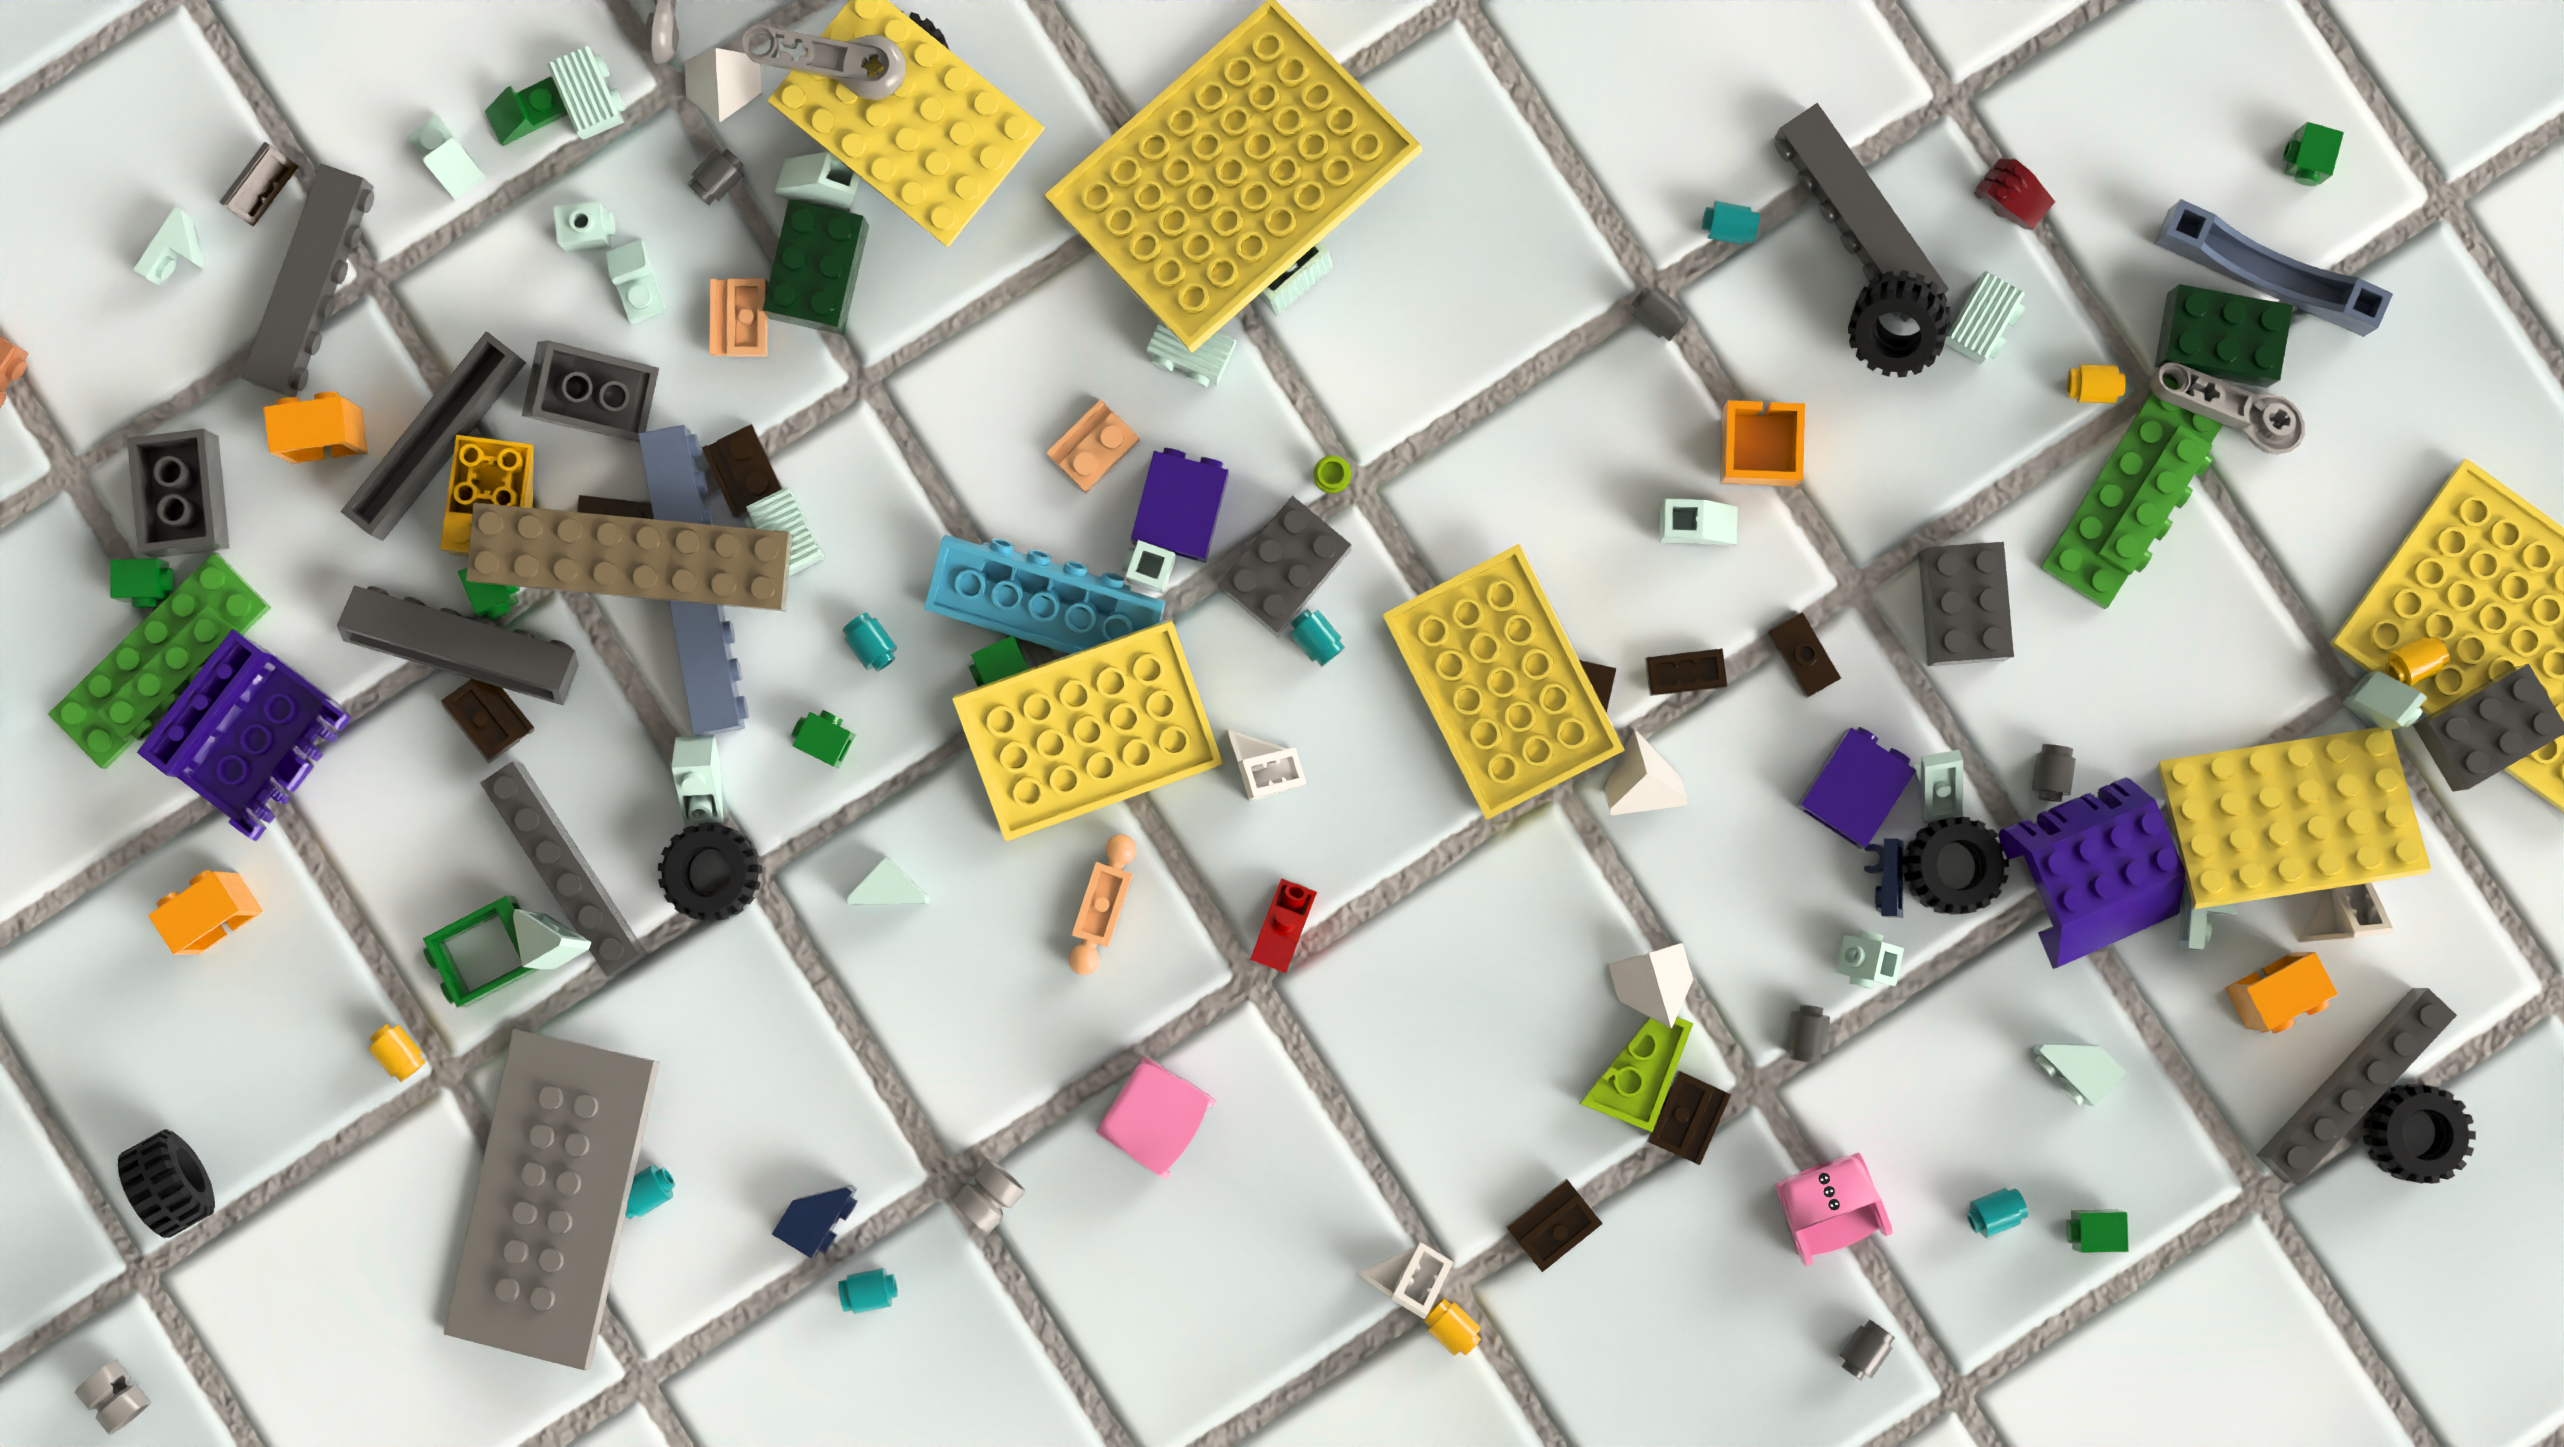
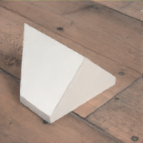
[684,48,763,123]
[1604,728,1687,815]
[1227,729,1306,802]
[2299,882,2393,942]
[1608,943,1693,1028]
[1356,1242,1453,1319]

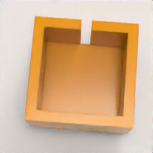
[264,392,368,464]
[1720,400,1805,487]
[148,870,263,954]
[2225,952,2338,1034]

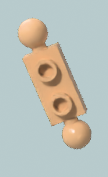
[1068,834,1136,975]

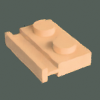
[709,278,768,357]
[1046,399,1140,493]

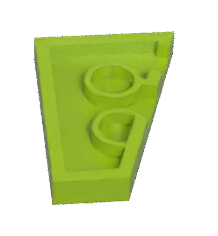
[1579,1017,1693,1132]

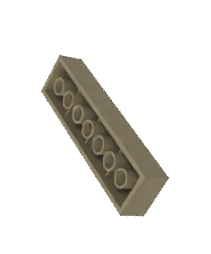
[466,502,793,612]

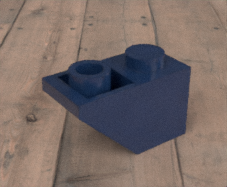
[772,1185,858,1259]

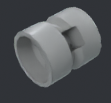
[952,1158,1026,1233]
[74,1359,151,1435]

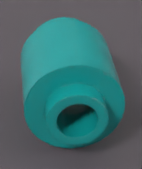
[1701,201,1760,245]
[1289,609,1345,667]
[842,612,897,671]
[625,1165,675,1219]
[1966,1188,2028,1238]
[838,1268,898,1314]

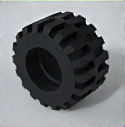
[1848,270,1951,378]
[1903,816,2009,915]
[657,823,762,921]
[2363,1084,2476,1184]
[117,1129,215,1238]

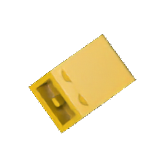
[440,435,534,556]

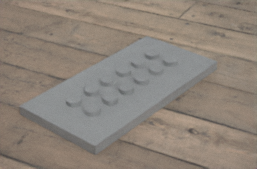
[444,1029,660,1370]

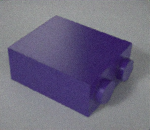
[1130,448,1229,563]
[1795,727,1917,849]

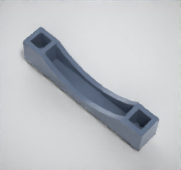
[2154,199,2393,337]

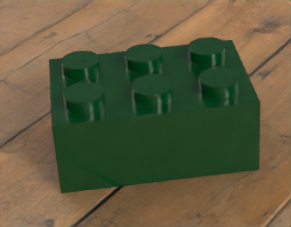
[763,199,869,335]
[2154,284,2293,388]

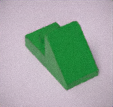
[485,76,568,146]

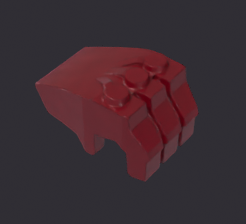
[1974,158,2055,230]

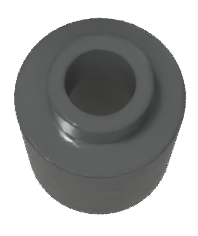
[687,149,744,205]
[1631,286,1689,342]
[2032,744,2076,802]
[1787,1005,1830,1063]
[1839,1319,1895,1380]

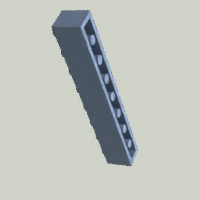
[638,425,749,736]

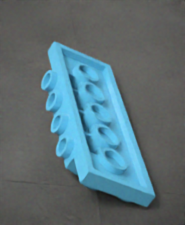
[924,535,1166,654]

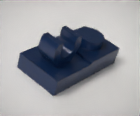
[1864,838,1904,918]

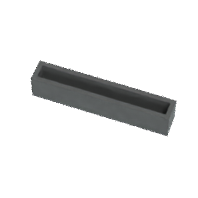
[1774,103,1949,322]
[241,163,374,397]
[340,331,527,541]
[337,585,579,705]
[480,761,648,977]
[2256,988,2457,1185]

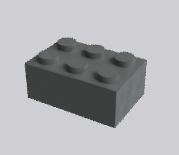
[127,429,230,558]
[1218,495,1352,638]
[1918,542,2014,666]
[2413,664,2564,792]

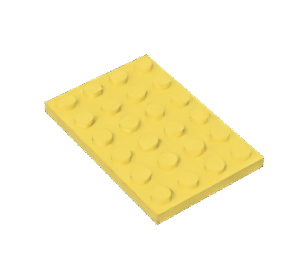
[767,0,1044,248]
[1382,544,1625,820]
[952,619,1223,842]
[2157,727,2431,909]

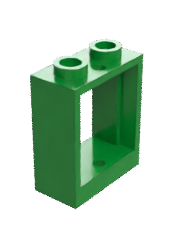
[423,896,540,1008]

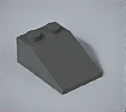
[522,340,659,442]

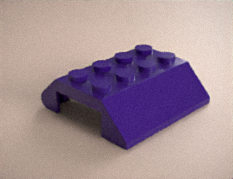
[136,629,352,841]
[1999,777,2185,969]

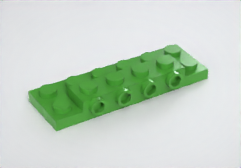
[2040,375,2223,609]
[48,552,272,769]

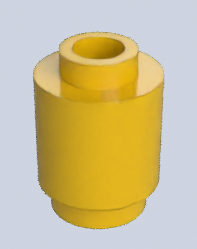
[2067,364,2126,404]
[2386,636,2449,687]
[368,1023,426,1082]
[1423,1298,1481,1356]

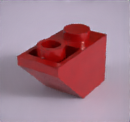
[1250,878,1317,973]

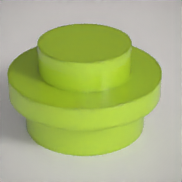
[1313,455,1351,494]

